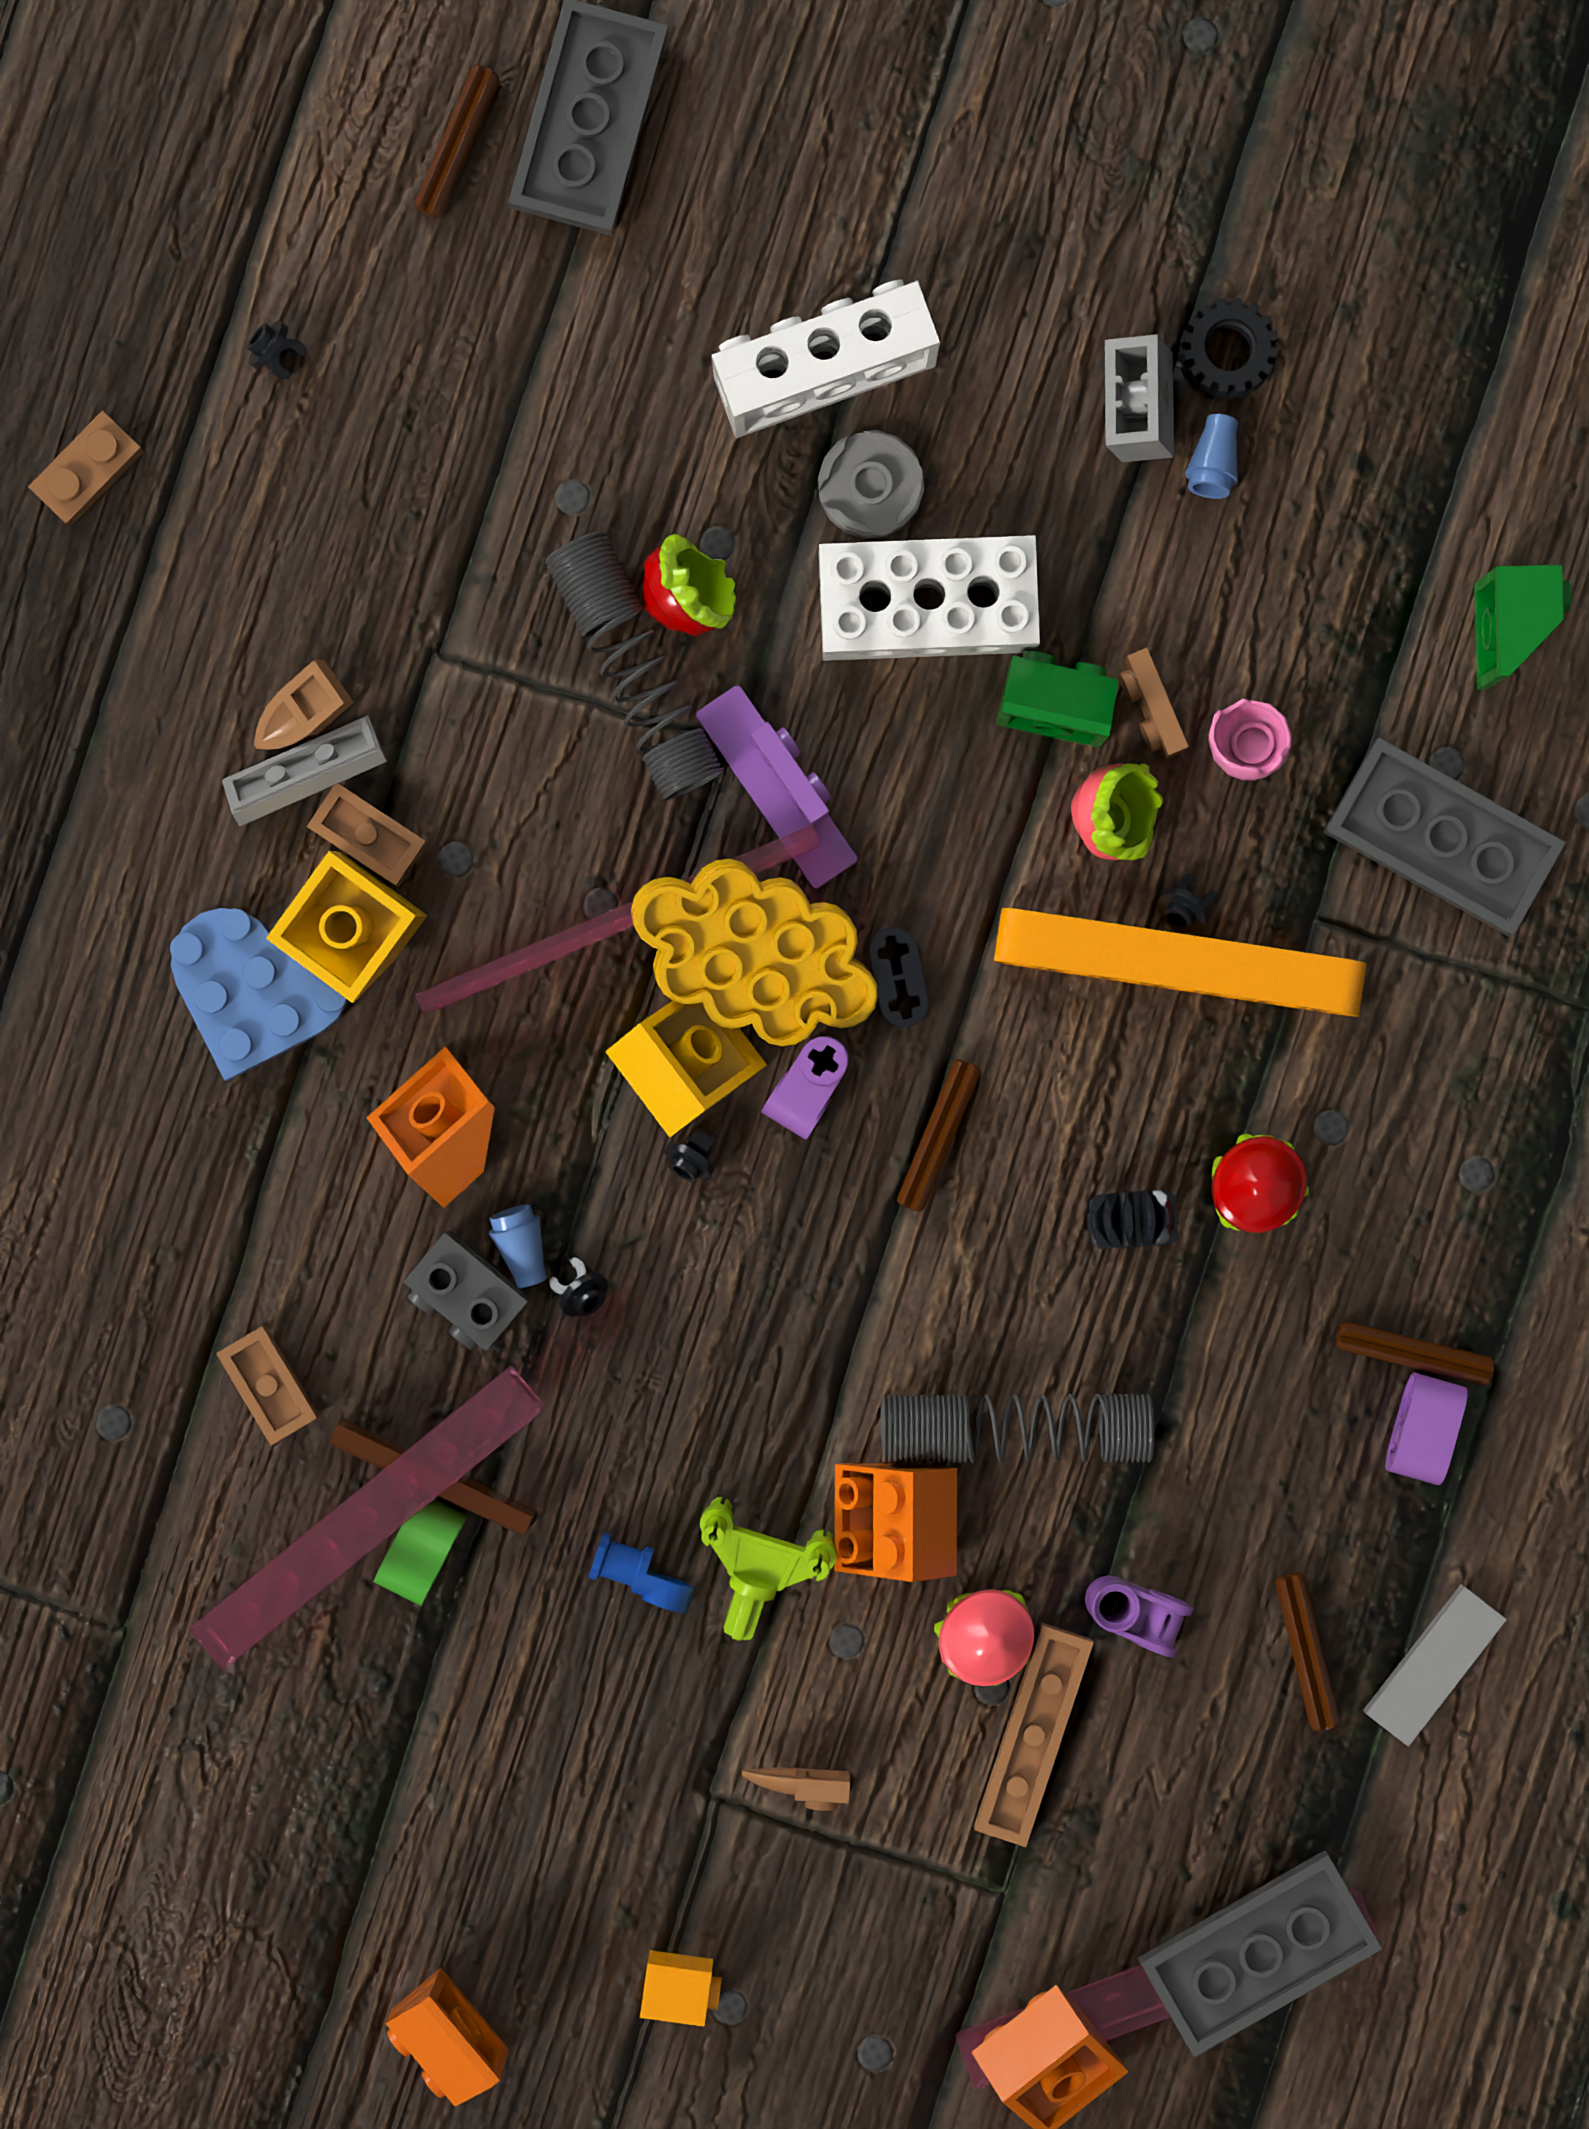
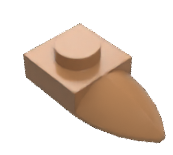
[254,660,354,750]
[742,1768,850,1811]

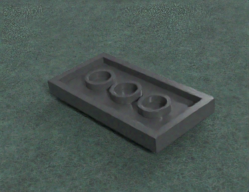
[508,0,669,236]
[1323,737,1566,937]
[1138,1850,1382,2058]

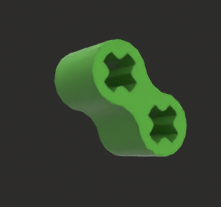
[373,1491,468,1607]

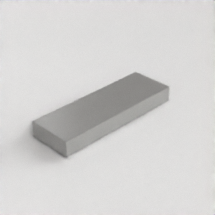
[222,716,387,827]
[1363,1584,1507,1747]

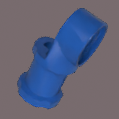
[588,1532,695,1614]

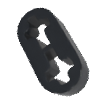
[869,927,928,1028]

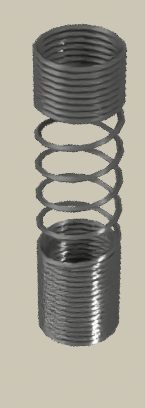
[545,531,723,801]
[881,1393,1154,1464]

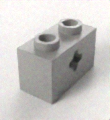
[1105,334,1174,462]

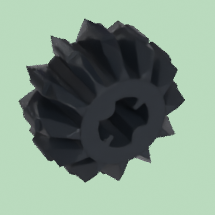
[1087,1190,1180,1249]

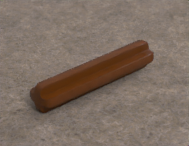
[415,65,500,219]
[897,1059,980,1212]
[1336,1321,1494,1386]
[1275,1572,1340,1731]

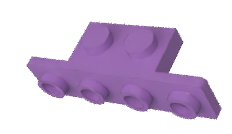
[696,686,857,889]

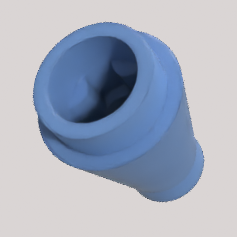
[1185,414,1238,499]
[488,1204,548,1288]

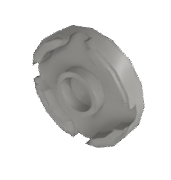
[818,430,924,539]

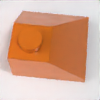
[366,1046,495,1208]

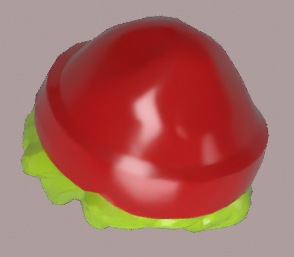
[643,534,736,636]
[1212,1134,1309,1233]

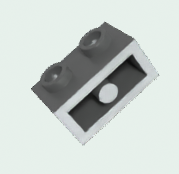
[403,1231,532,1351]

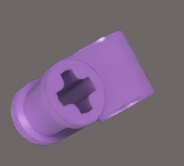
[761,1036,848,1140]
[1085,1575,1194,1658]

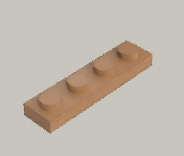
[974,1622,1094,1847]

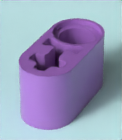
[1385,1372,1467,1485]

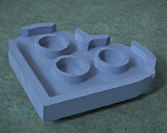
[170,908,349,1081]

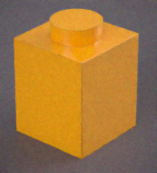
[640,1950,722,2027]

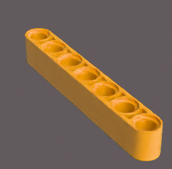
[993,908,1367,1017]

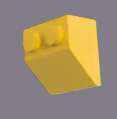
[266,851,428,1003]
[606,1001,767,1137]

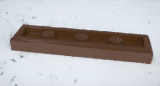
[329,1419,537,1535]

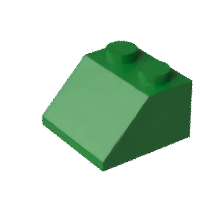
[1474,565,1571,690]
[996,650,1118,748]

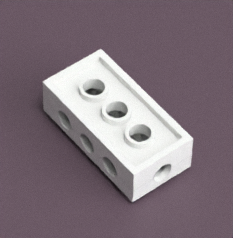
[712,280,940,438]
[819,535,1040,661]

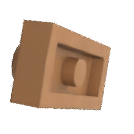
[28,410,145,527]
[1119,648,1189,761]
[307,783,428,887]
[216,1324,320,1445]

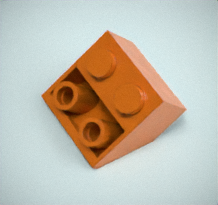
[834,1463,957,1582]

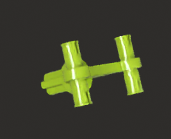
[700,1497,837,1641]

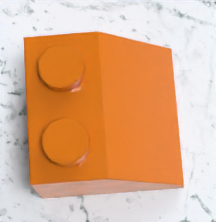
[385,1968,510,2107]
[971,1985,1129,2129]

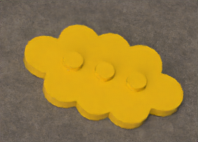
[631,859,878,1046]

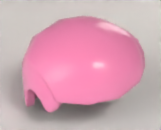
[1208,698,1292,780]

